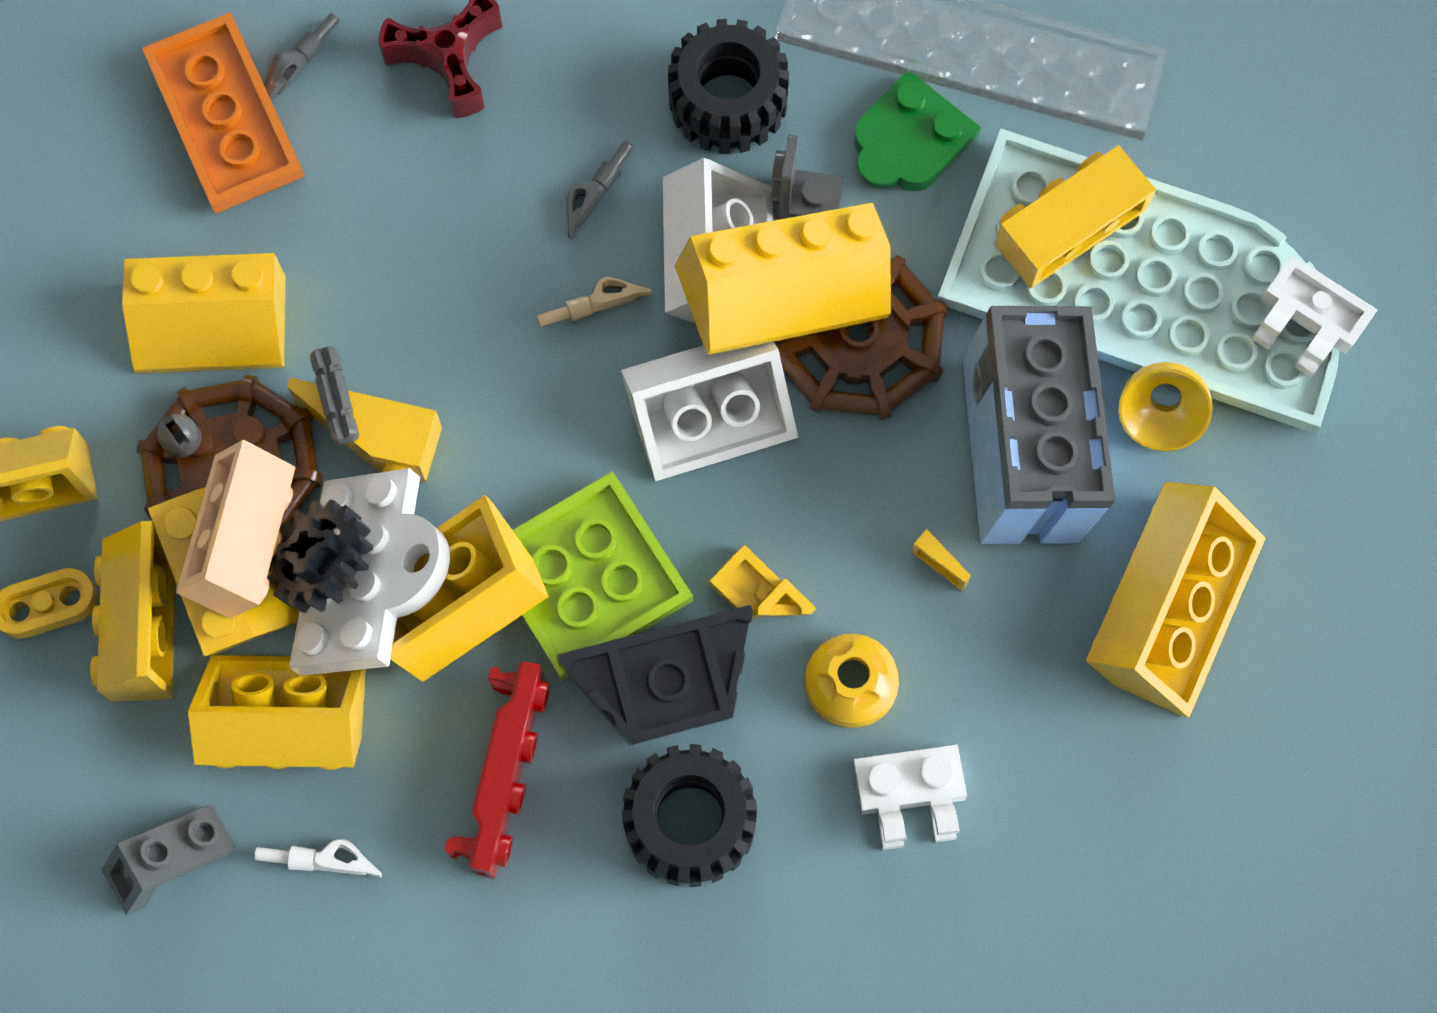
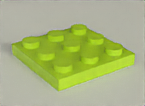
[513,471,693,681]

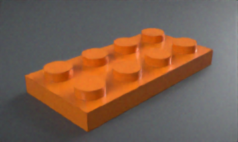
[142,12,305,214]

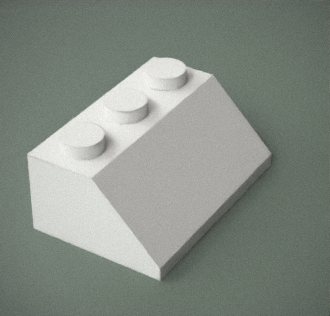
[663,158,773,324]
[621,342,798,482]

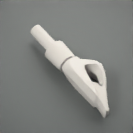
[255,839,382,878]

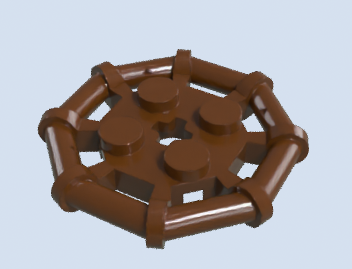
[774,255,949,420]
[136,374,323,536]

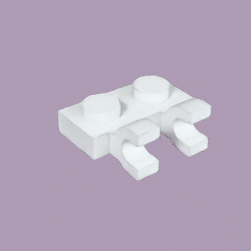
[1252,255,1377,378]
[853,745,967,850]

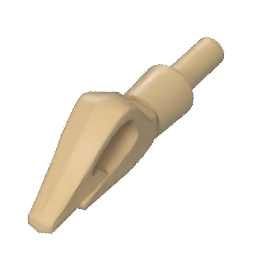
[536,277,653,327]

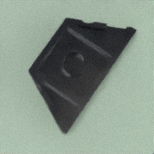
[556,605,753,746]

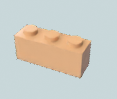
[176,440,295,618]

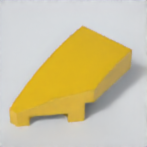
[707,545,817,618]

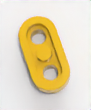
[0,568,98,639]

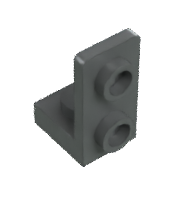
[771,134,844,220]
[101,806,235,915]

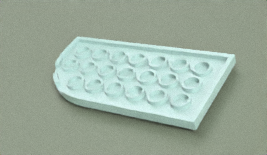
[937,129,1339,434]

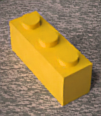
[995,145,1156,289]

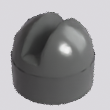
[157,413,201,458]

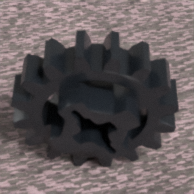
[267,499,373,613]

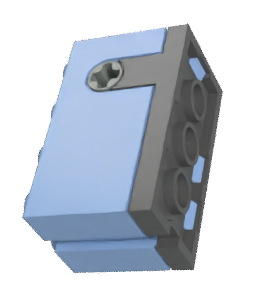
[962,306,1115,544]

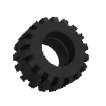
[668,19,789,154]
[622,744,757,887]

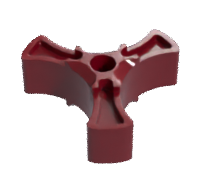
[378,0,503,118]

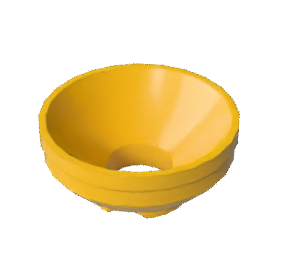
[1118,362,1213,451]
[804,633,899,728]

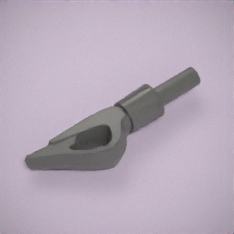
[264,13,340,100]
[566,141,634,239]

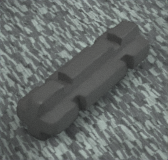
[310,346,359,445]

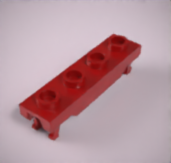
[445,661,550,879]

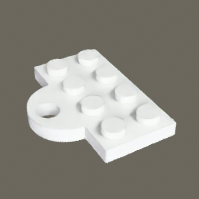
[289,468,450,676]

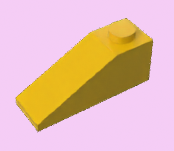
[287,377,442,482]

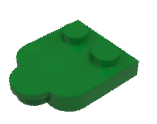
[854,70,981,191]

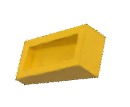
[911,529,971,591]

